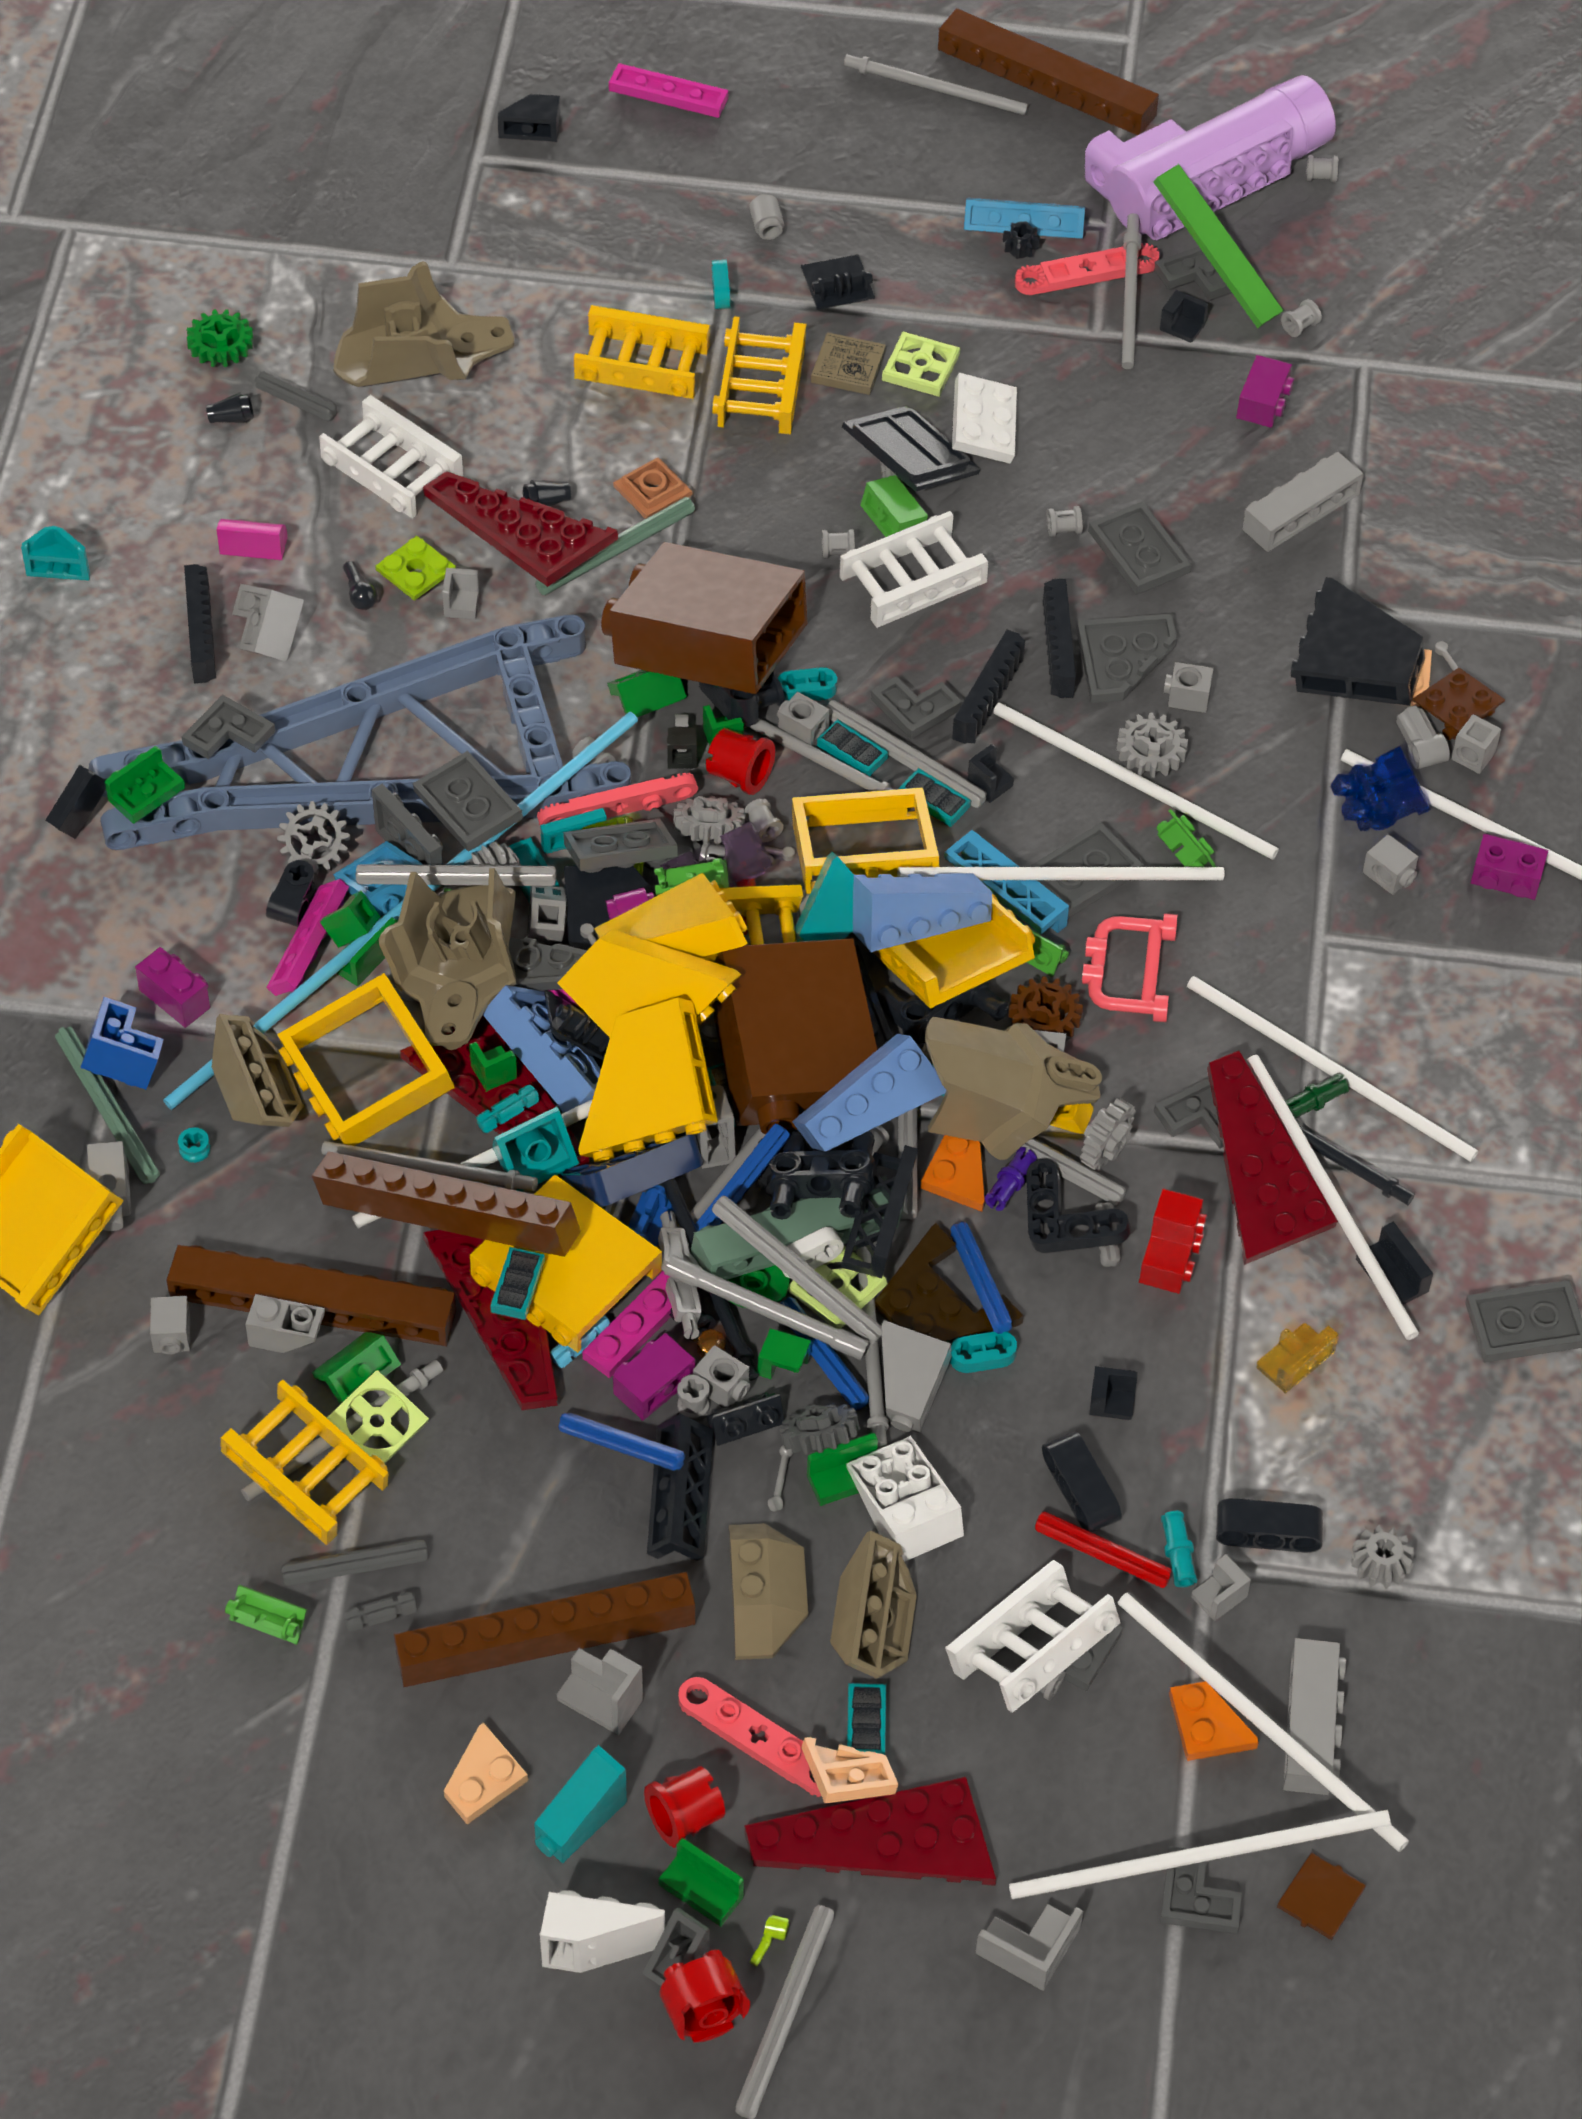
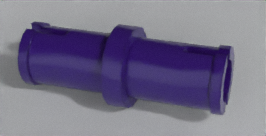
[985,1147,1037,1211]

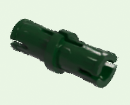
[1285,1073,1349,1119]

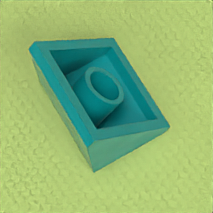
[492,1107,579,1192]

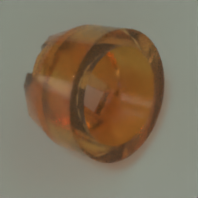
[697,1329,726,1358]

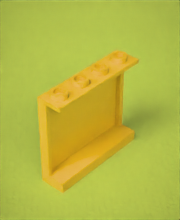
[872,894,1035,1009]
[0,1124,124,1315]
[470,1175,662,1353]

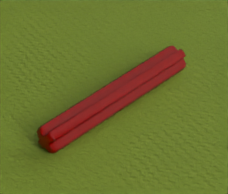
[1035,1512,1172,1588]

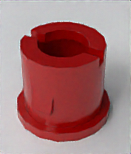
[706,728,776,795]
[644,1766,725,1848]

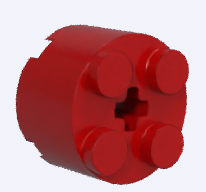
[659,1950,750,2042]

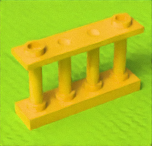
[574,305,710,399]
[712,316,806,434]
[701,885,803,962]
[221,1379,389,1546]

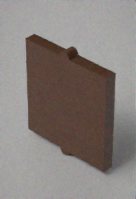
[1277,1853,1366,1940]

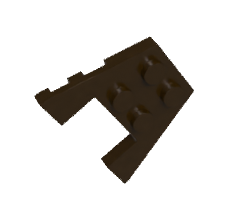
[875,1223,1024,1345]

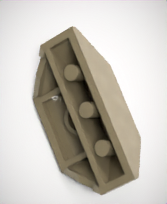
[211,1014,304,1127]
[728,1523,808,1660]
[830,1530,917,1679]

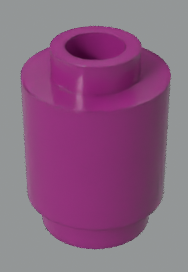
[606,887,654,920]

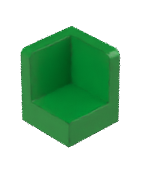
[703,705,744,746]
[320,890,381,948]
[469,1042,517,1092]
[758,1328,811,1379]

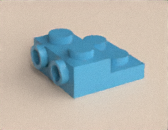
[333,841,423,916]

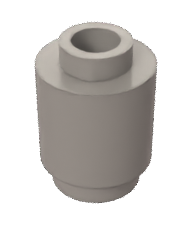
[749,194,784,240]

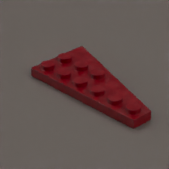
[423,471,618,587]
[400,1015,589,1179]
[1207,1050,1338,1265]
[423,1230,558,1411]
[744,1777,996,1886]

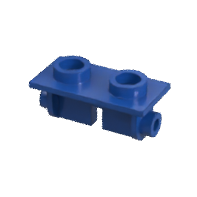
[628,1185,673,1247]

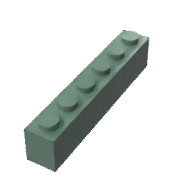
[690,1176,903,1280]

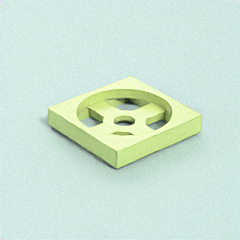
[882,332,960,397]
[788,1246,888,1329]
[327,1370,429,1463]

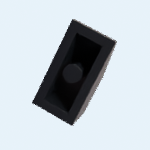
[497,94,561,142]

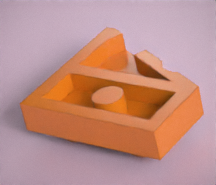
[920,1135,985,1212]
[1169,1681,1259,1761]

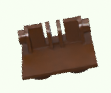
[1413,667,1505,740]

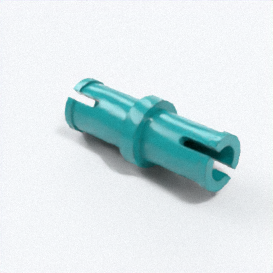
[1160,1511,1198,1588]

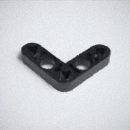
[1027,1159,1132,1253]

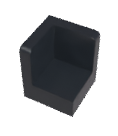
[1160,290,1208,343]
[968,744,1014,803]
[1089,1366,1138,1420]

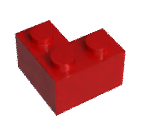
[1139,1188,1207,1294]

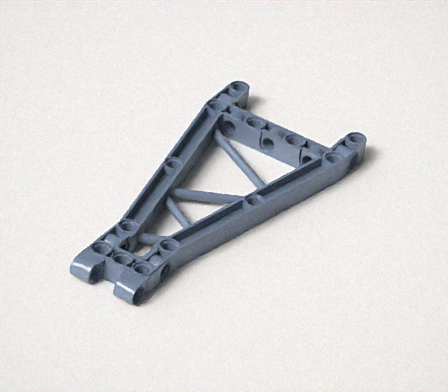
[88,615,631,850]

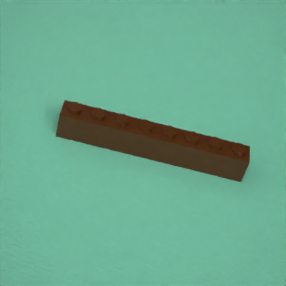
[938,8,1159,136]
[312,1151,581,1257]
[167,1245,456,1347]
[394,1572,695,1687]

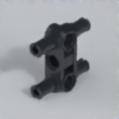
[876,981,1009,1044]
[770,1131,875,1220]

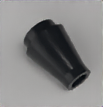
[206,392,254,423]
[523,480,571,506]

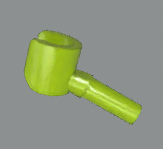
[749,1915,789,1967]

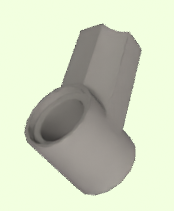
[1396,706,1450,769]

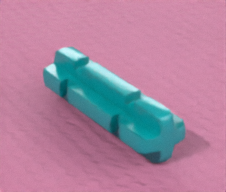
[476,1085,539,1133]

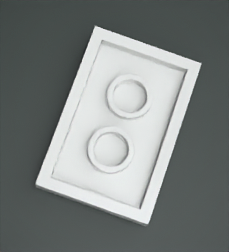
[952,373,1017,464]

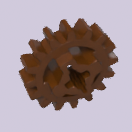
[1008,976,1083,1037]

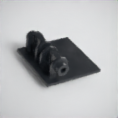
[801,254,875,310]
[544,990,610,1061]

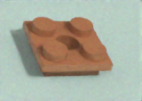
[613,457,692,519]

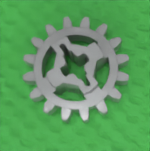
[1116,713,1188,778]
[673,796,745,843]
[277,801,351,875]
[1080,1098,1136,1170]

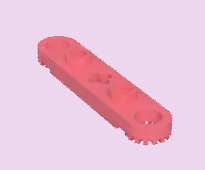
[1015,243,1160,295]
[537,772,698,825]
[678,1677,821,1797]

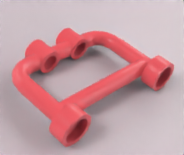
[1082,913,1178,1023]

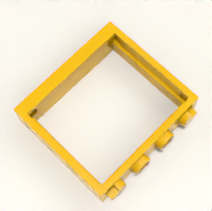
[792,788,939,894]
[277,973,455,1146]

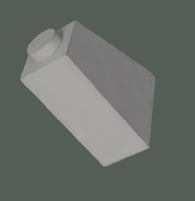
[881,1320,952,1432]

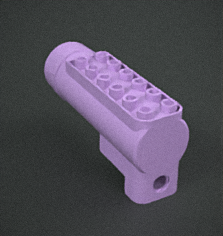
[1085,75,1336,240]

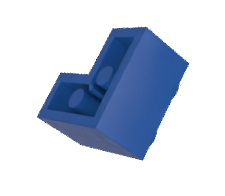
[80,997,164,1090]

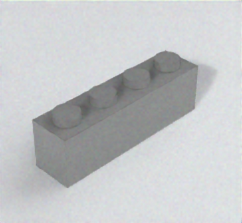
[1242,452,1363,552]
[1283,1638,1346,1795]

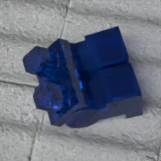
[1330,746,1431,831]

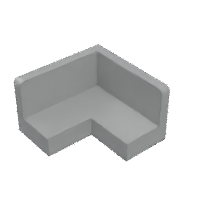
[232,584,304,661]
[557,1648,643,1735]
[975,1904,1083,1991]

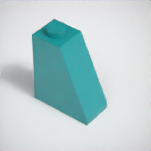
[795,852,854,942]
[534,1745,627,1864]

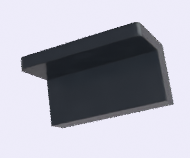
[45,765,106,839]
[1356,1221,1433,1305]

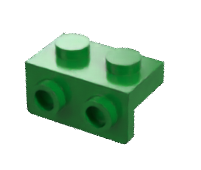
[105,746,185,824]

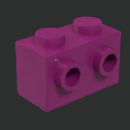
[1236,355,1295,428]
[1470,834,1548,900]
[135,947,210,1028]
[613,1333,695,1421]

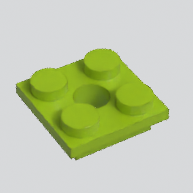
[375,536,456,601]

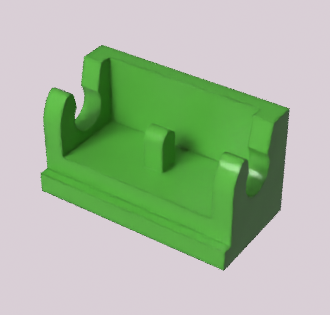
[860,475,928,537]
[654,858,729,896]

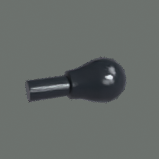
[343,561,378,610]

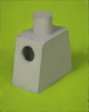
[695,1085,736,1169]
[87,1141,131,1231]

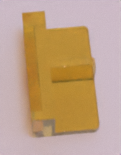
[1256,1323,1339,1394]

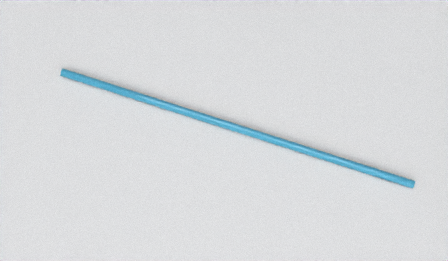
[163,712,638,1110]

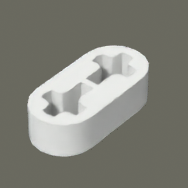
[782,1227,844,1278]

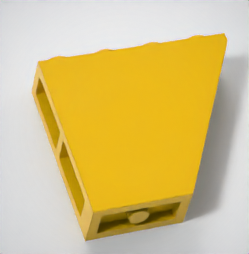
[594,873,748,958]
[557,929,741,1038]
[578,998,718,1162]

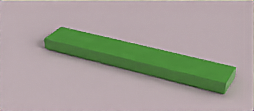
[1153,164,1284,329]

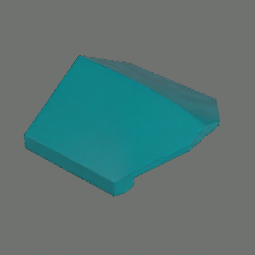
[21,526,90,581]

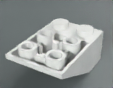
[846,1436,964,1562]
[540,1891,665,1973]

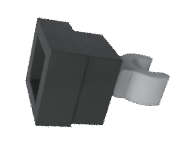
[667,714,697,769]

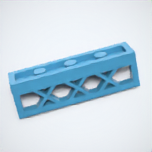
[964,198,1085,239]
[944,830,1069,934]

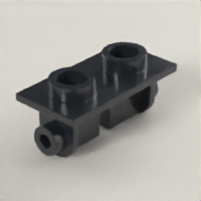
[707,1392,784,1446]

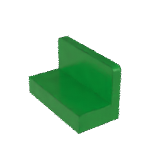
[607,670,686,718]
[337,917,398,987]
[312,1332,401,1405]
[807,1433,878,1506]
[658,1838,744,1927]

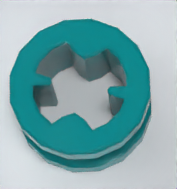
[178,1127,211,1163]

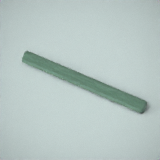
[535,497,695,595]
[55,1027,160,1184]

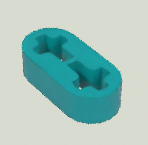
[712,259,730,309]
[778,667,837,701]
[950,1332,1017,1373]

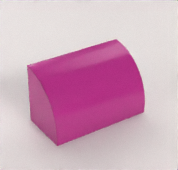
[216,519,288,560]

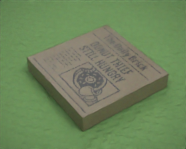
[811,332,886,395]

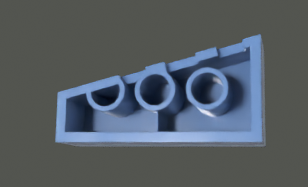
[853,873,992,952]
[483,985,601,1119]
[792,1034,947,1152]

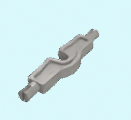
[658,1211,702,1339]

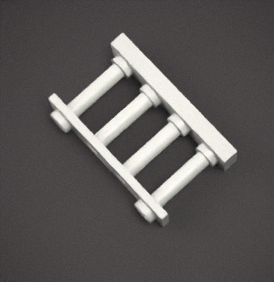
[319,395,463,519]
[840,511,988,628]
[945,1560,1120,1713]

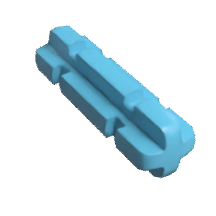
[550,1316,610,1368]

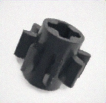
[1002,221,1040,259]

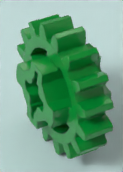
[186,309,253,367]

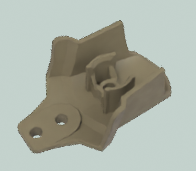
[333,261,514,387]
[379,868,517,1050]
[921,1017,1102,1160]

